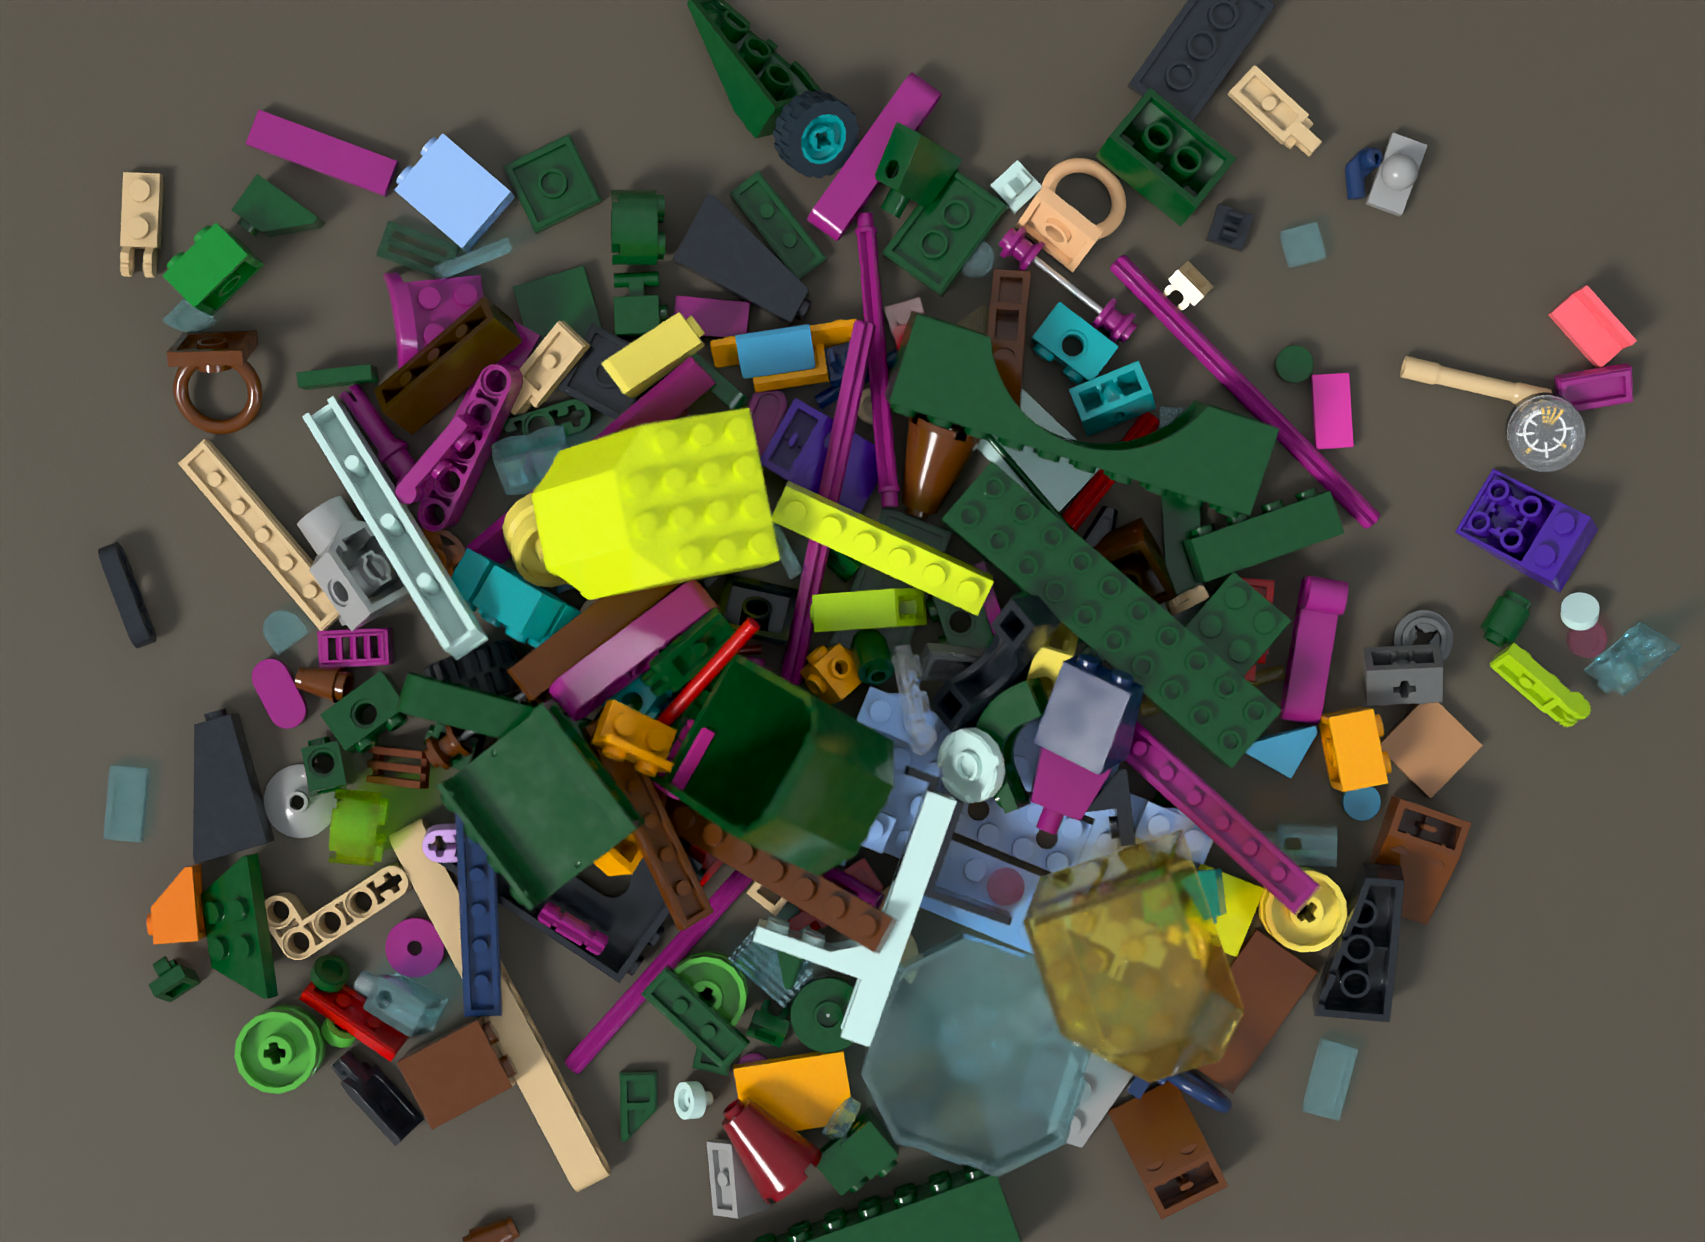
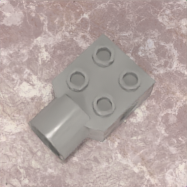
[297,496,411,632]

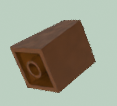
[397,1016,518,1130]

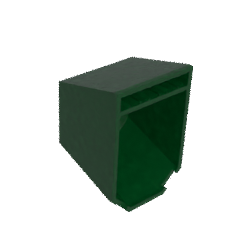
[649,653,894,876]

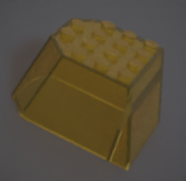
[1023,829,1245,1083]

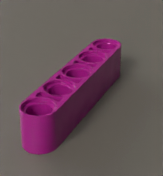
[807,72,943,241]
[417,363,523,532]
[549,579,721,721]

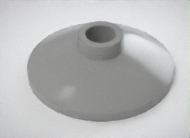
[264,764,338,838]

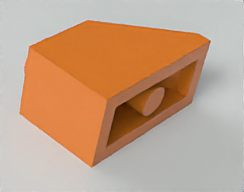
[146,863,207,944]

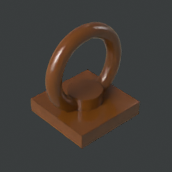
[166,330,263,434]

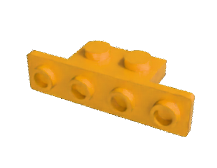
[710,319,857,393]

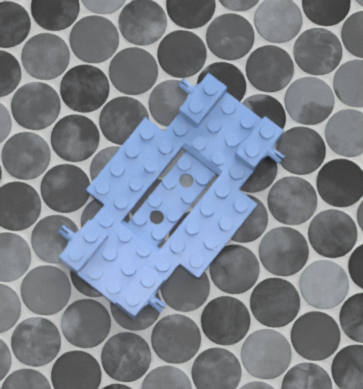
[840,673,1213,981]

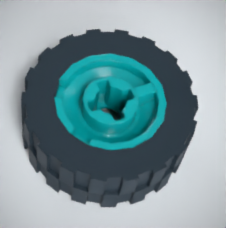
[773,90,859,178]

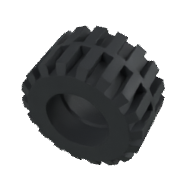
[422,640,520,696]

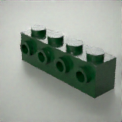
[1183,487,1344,583]

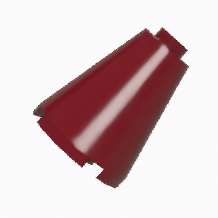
[722,1098,823,1204]

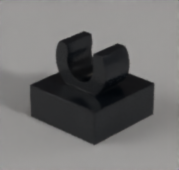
[1205,204,1254,252]

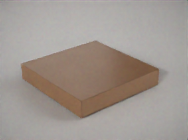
[1380,702,1483,798]

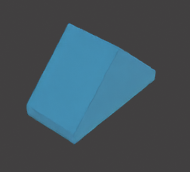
[1245,724,1317,779]

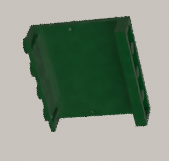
[437,699,646,910]

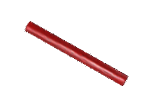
[656,618,760,727]

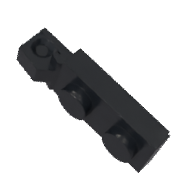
[331,1051,424,1146]

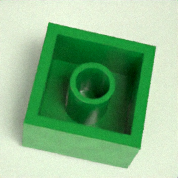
[162,223,265,316]

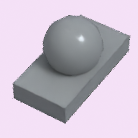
[1365,133,1428,217]

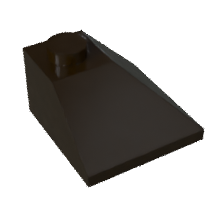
[1094,517,1177,604]

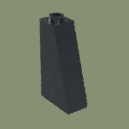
[673,193,812,326]
[193,709,275,864]

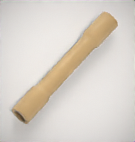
[1400,356,1552,404]

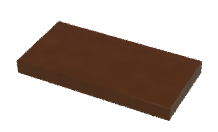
[1171,928,1318,1094]

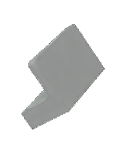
[707,1139,770,1219]

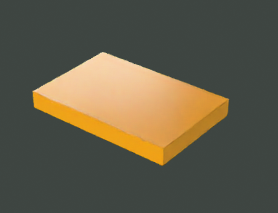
[733,1049,855,1131]

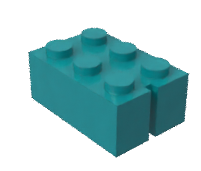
[451,548,581,648]

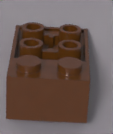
[1369,796,1471,925]
[1108,1081,1228,1220]

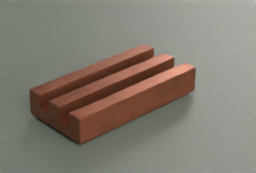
[366,745,430,789]

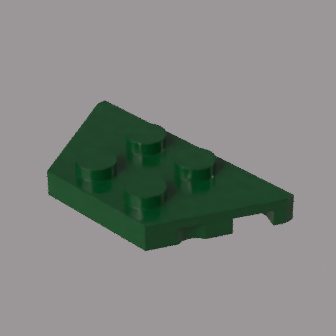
[201,853,278,999]

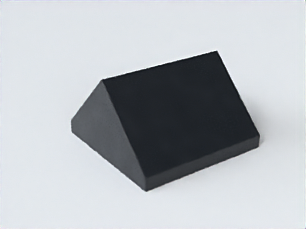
[719,574,799,646]

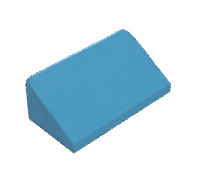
[735,324,816,379]

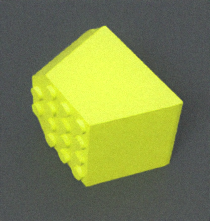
[531,408,780,600]

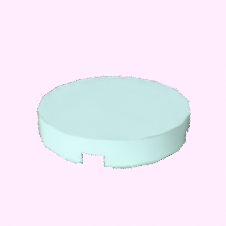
[937,728,1005,803]

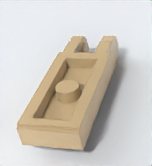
[120,172,164,278]

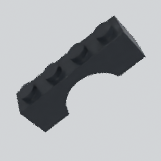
[928,595,1061,732]

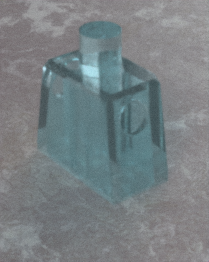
[1260,823,1337,867]
[354,970,449,1037]

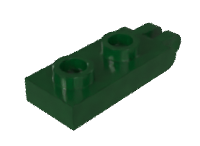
[642,607,735,697]

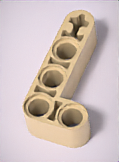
[265,863,413,960]

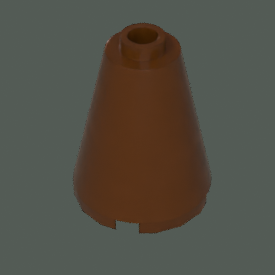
[901,411,981,518]

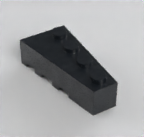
[1312,862,1405,1022]

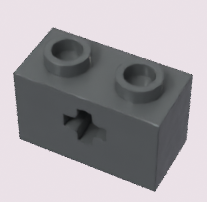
[1363,644,1443,706]

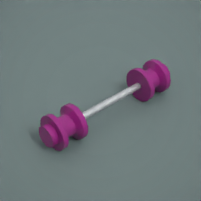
[998,226,1137,343]

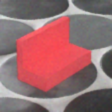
[1548,285,1637,368]

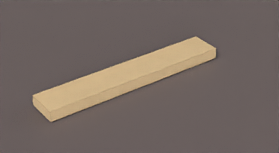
[178,439,341,631]

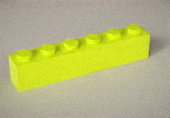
[771,481,994,616]

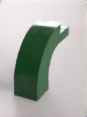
[976,678,1049,814]

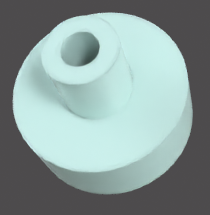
[674,1081,713,1120]

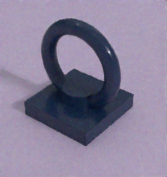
[1127,1022,1232,1113]

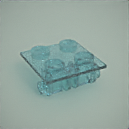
[1584,622,1681,696]

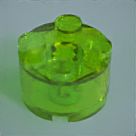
[328,788,389,867]

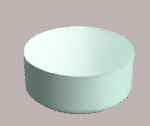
[1560,592,1600,630]

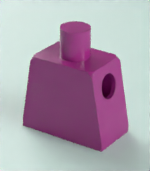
[1029,746,1111,835]

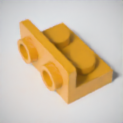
[591,700,677,776]

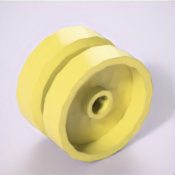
[502,493,568,587]
[1258,866,1347,952]

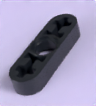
[98,542,156,649]

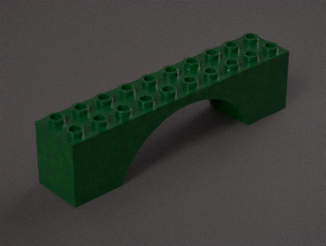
[884,310,1279,518]
[941,461,1282,768]
[753,1157,1022,1242]

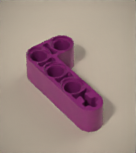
[1280,576,1349,725]

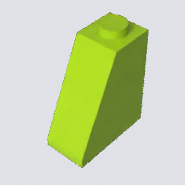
[810,588,927,632]

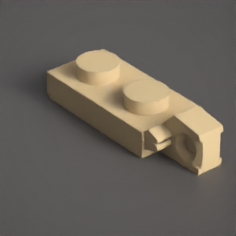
[1228,65,1322,157]
[511,321,590,416]

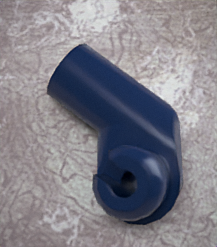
[1345,147,1383,200]

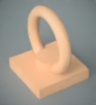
[1015,158,1126,273]

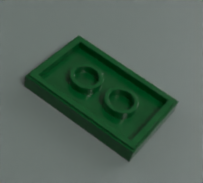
[882,169,1008,297]
[513,266,603,392]

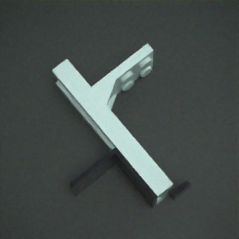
[753,765,1012,1047]

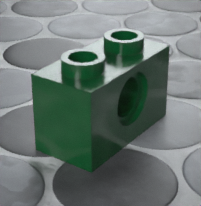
[926,595,994,649]
[320,671,409,754]

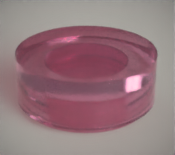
[1567,623,1607,658]
[987,867,1025,906]

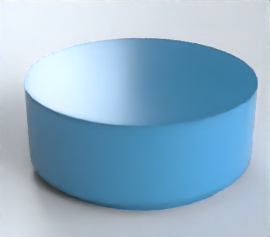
[1341,787,1381,821]

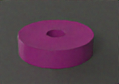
[385,917,446,978]

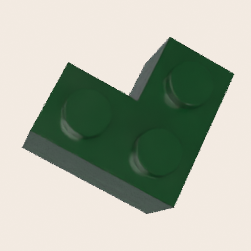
[817,1107,899,1196]

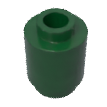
[1480,590,1532,648]
[850,629,895,685]

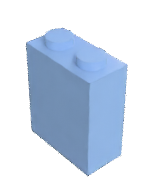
[394,133,515,253]

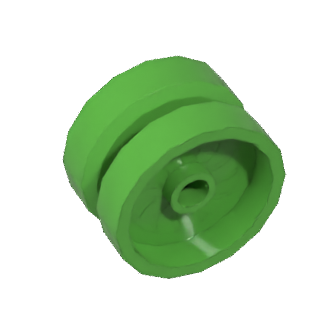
[674,950,749,1026]
[234,1004,327,1094]

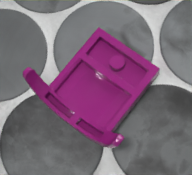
[383,271,484,369]

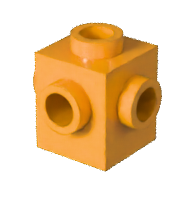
[800,643,862,705]

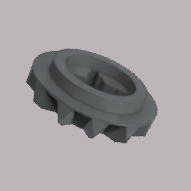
[1392,610,1453,663]

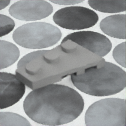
[1046,1030,1149,1148]

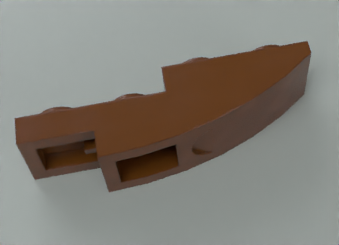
[987,269,1031,409]

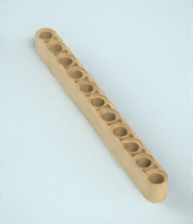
[389,818,611,1192]

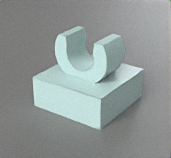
[990,160,1041,214]

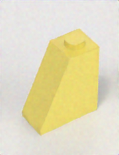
[601,312,705,399]

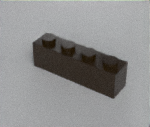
[374,296,522,435]

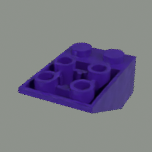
[760,398,878,513]
[1455,469,1598,593]

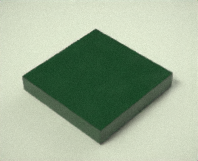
[503,134,603,234]

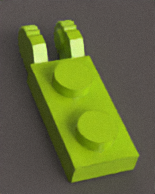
[1489,643,1592,728]

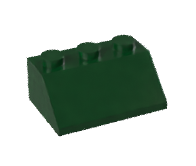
[1095,88,1237,227]

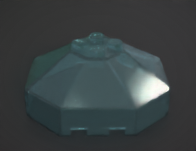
[861,933,1097,1177]

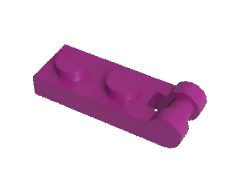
[395,414,480,504]

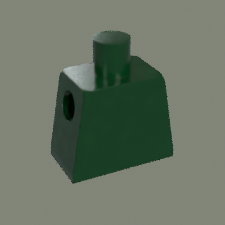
[875,122,962,219]

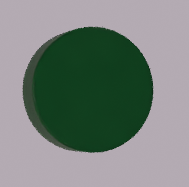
[1274,345,1313,384]
[310,955,350,993]

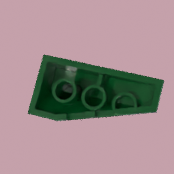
[687,0,821,139]

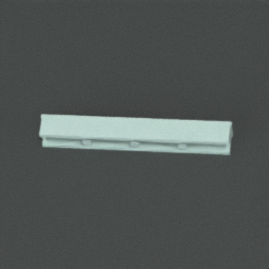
[302,396,489,661]

